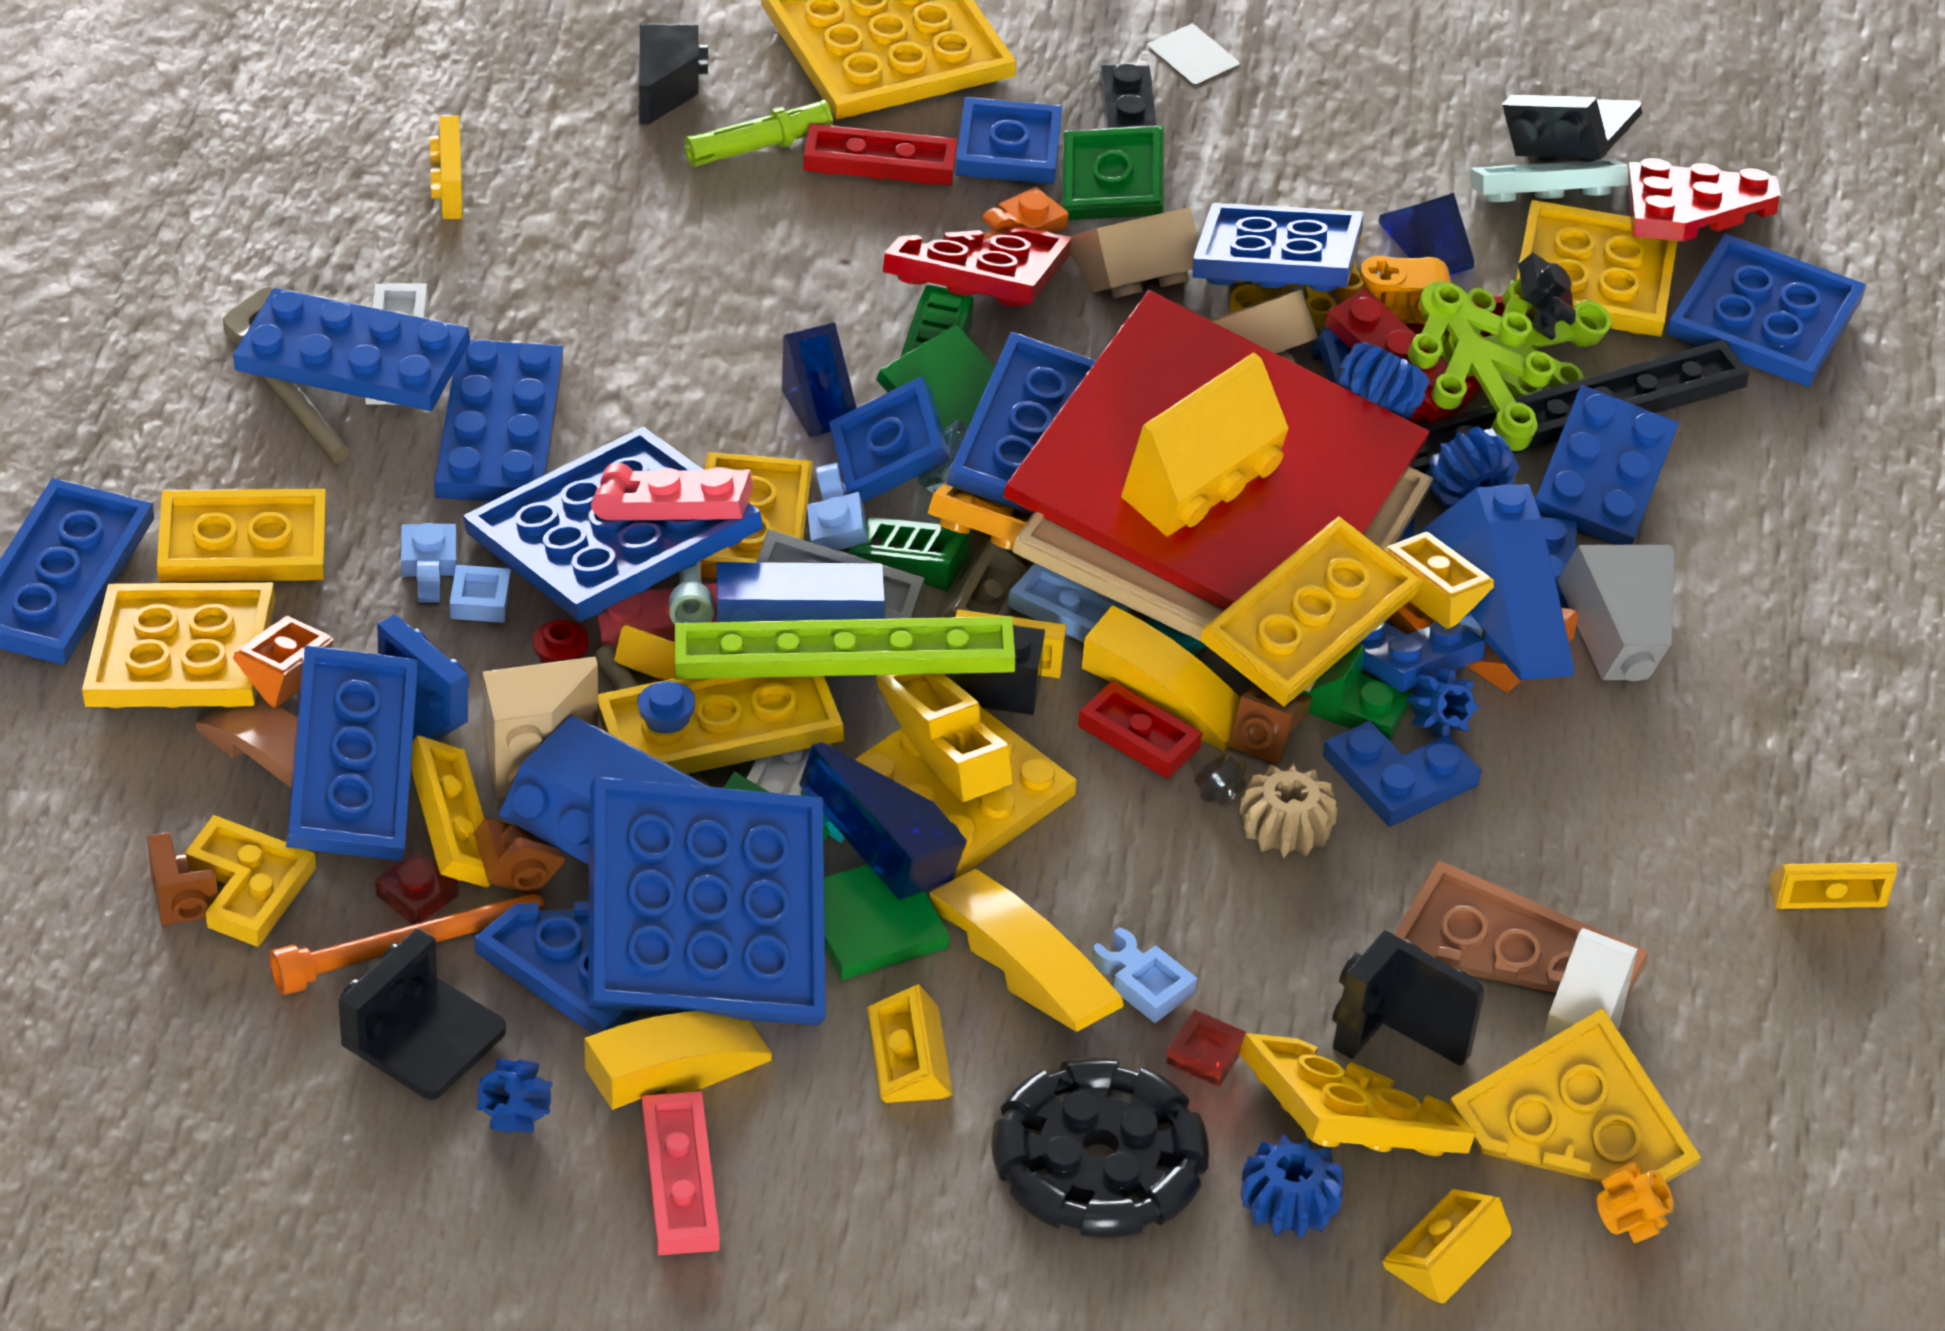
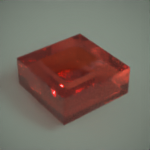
[375,850,458,925]
[1166,1009,1247,1087]

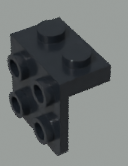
[1502,95,1643,162]
[338,928,506,1099]
[1332,929,1484,1065]

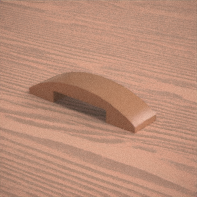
[196,697,297,788]

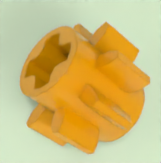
[1597,1162,1673,1244]

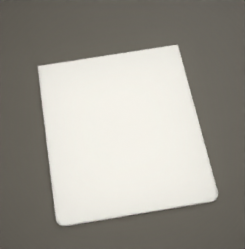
[1146,23,1240,84]

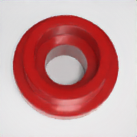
[533,620,589,664]

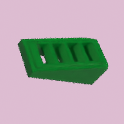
[900,285,974,357]
[849,517,970,592]

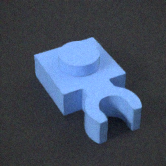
[1091,928,1198,1023]

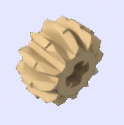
[1240,763,1338,859]

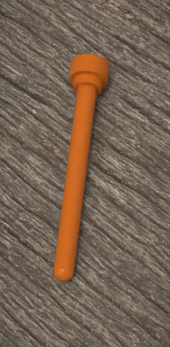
[269,893,545,996]

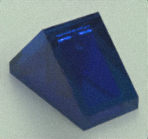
[1379,193,1475,276]
[782,322,857,437]

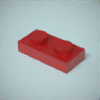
[1078,680,1202,779]

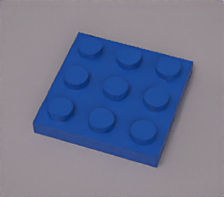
[1193,203,1363,291]
[1666,233,1866,387]

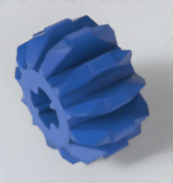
[1336,342,1430,419]
[1425,426,1519,510]
[1240,1134,1344,1240]

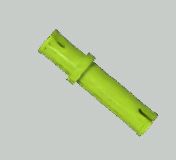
[684,100,833,168]

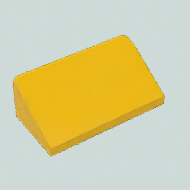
[1384,531,1494,629]
[614,625,676,681]
[1769,862,1898,909]
[867,984,953,1103]
[1382,1189,1512,1304]

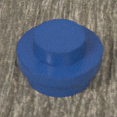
[638,681,695,733]

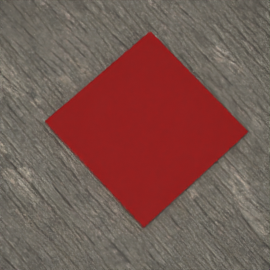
[1003,290,1430,610]

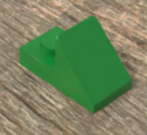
[1301,644,1412,741]

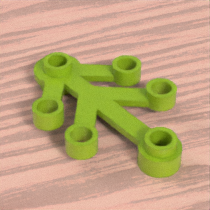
[1440,279,1611,398]
[1408,281,1556,451]

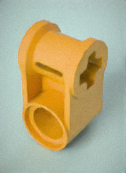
[1360,256,1452,324]

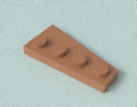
[1394,860,1648,999]

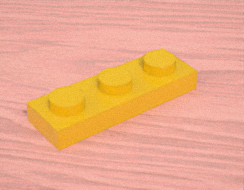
[411,735,491,888]

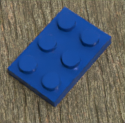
[1535,384,1679,545]

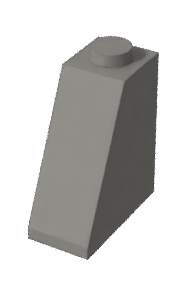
[1557,545,1675,681]

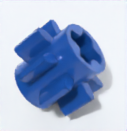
[1406,668,1480,738]
[476,1059,553,1133]

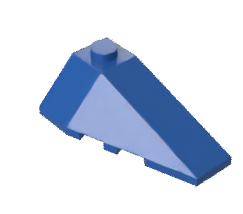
[1418,484,1574,680]

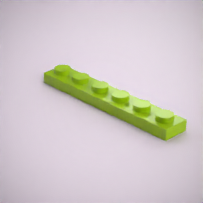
[675,616,1015,679]

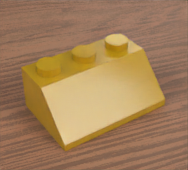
[1121,353,1289,537]

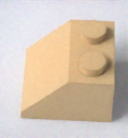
[1069,207,1199,298]
[482,656,598,799]

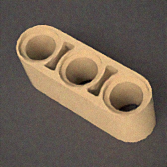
[1210,289,1318,354]

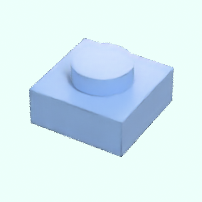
[449,565,511,623]

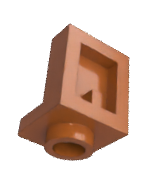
[1229,685,1313,764]
[474,817,565,894]
[147,832,218,926]

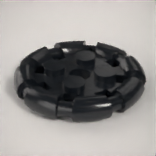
[991,1058,1210,1238]

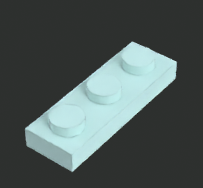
[1471,158,1628,202]

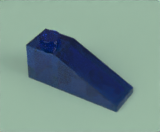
[799,742,967,900]

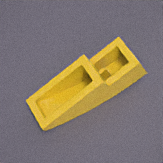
[1082,605,1240,751]
[876,674,1013,802]
[585,1011,772,1110]

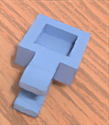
[807,462,868,551]
[401,523,457,603]

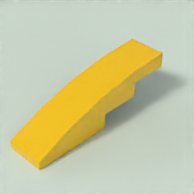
[929,868,1124,1032]

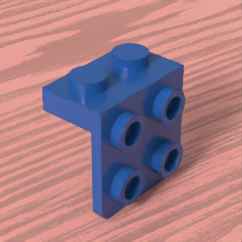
[377,614,469,741]

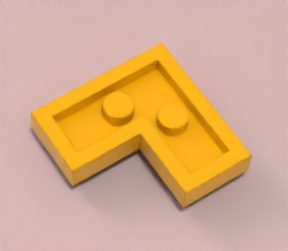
[184,815,316,947]

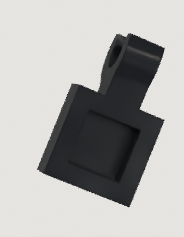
[1518,252,1576,341]

